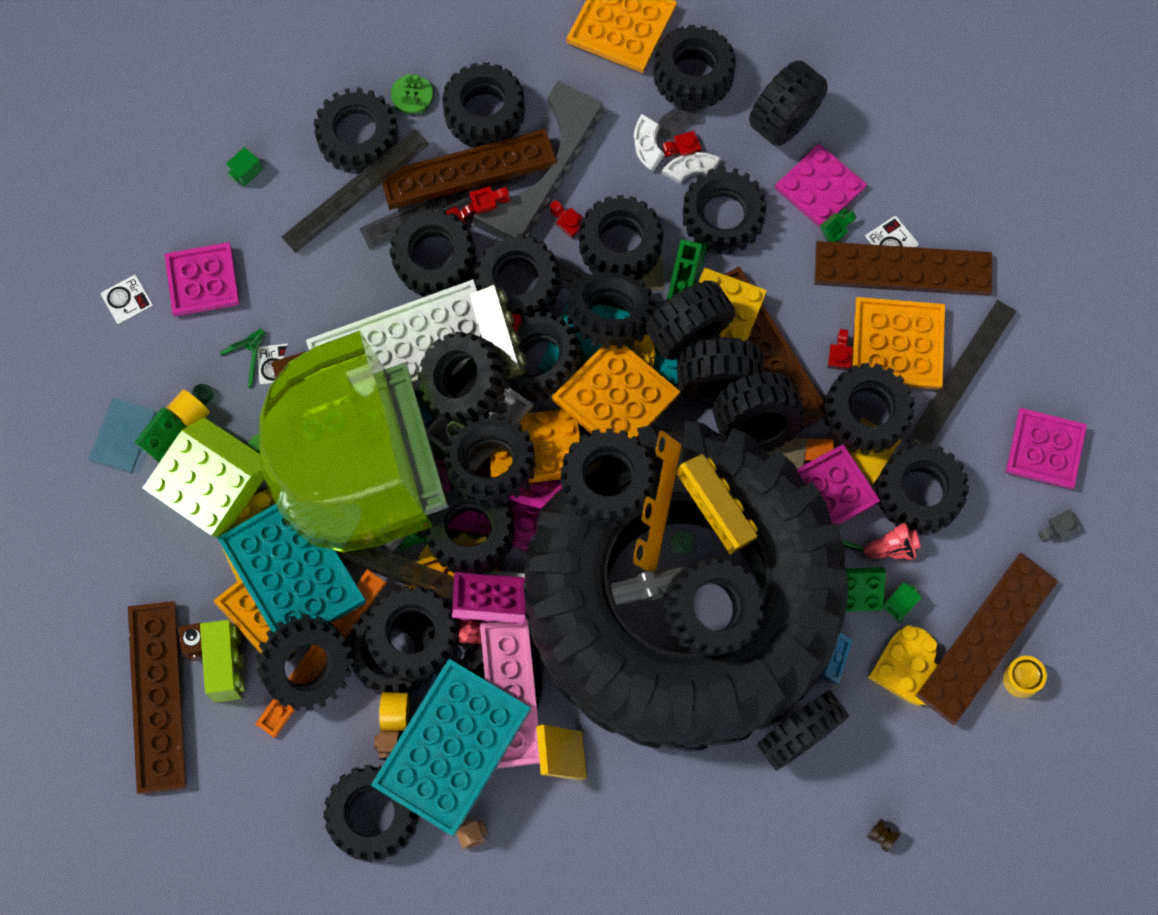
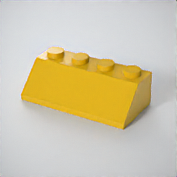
[677,454,758,555]

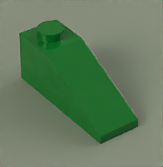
[667,239,708,300]

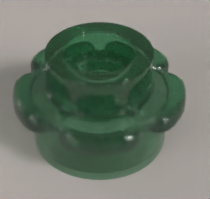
[192,384,214,405]
[671,530,695,554]

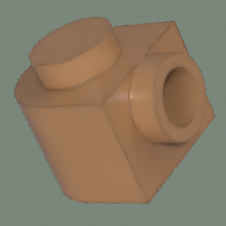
[374,730,400,761]
[457,819,488,850]

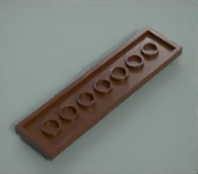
[379,129,557,210]
[814,241,992,296]
[724,266,826,429]
[915,553,1058,725]
[128,601,187,795]

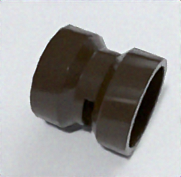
[867,818,901,853]

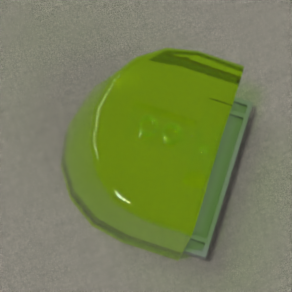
[259,330,449,552]

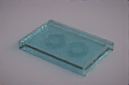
[88,398,157,474]

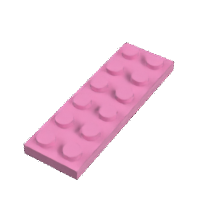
[480,619,540,768]

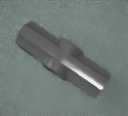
[611,567,684,606]

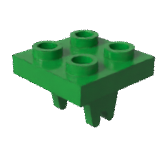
[134,407,187,464]
[845,567,886,612]

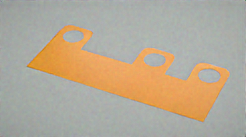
[633,430,682,571]

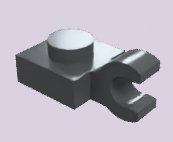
[1038,509,1082,542]

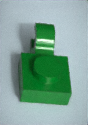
[819,208,857,242]

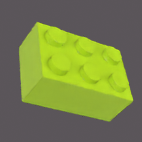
[200,620,245,703]

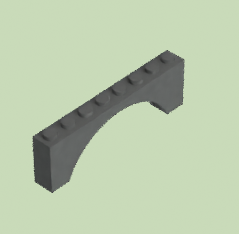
[473,81,604,240]

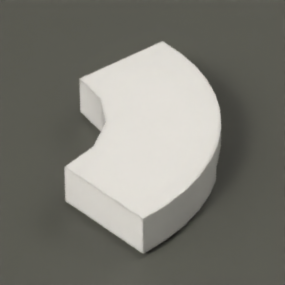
[634,114,665,172]
[662,152,721,184]

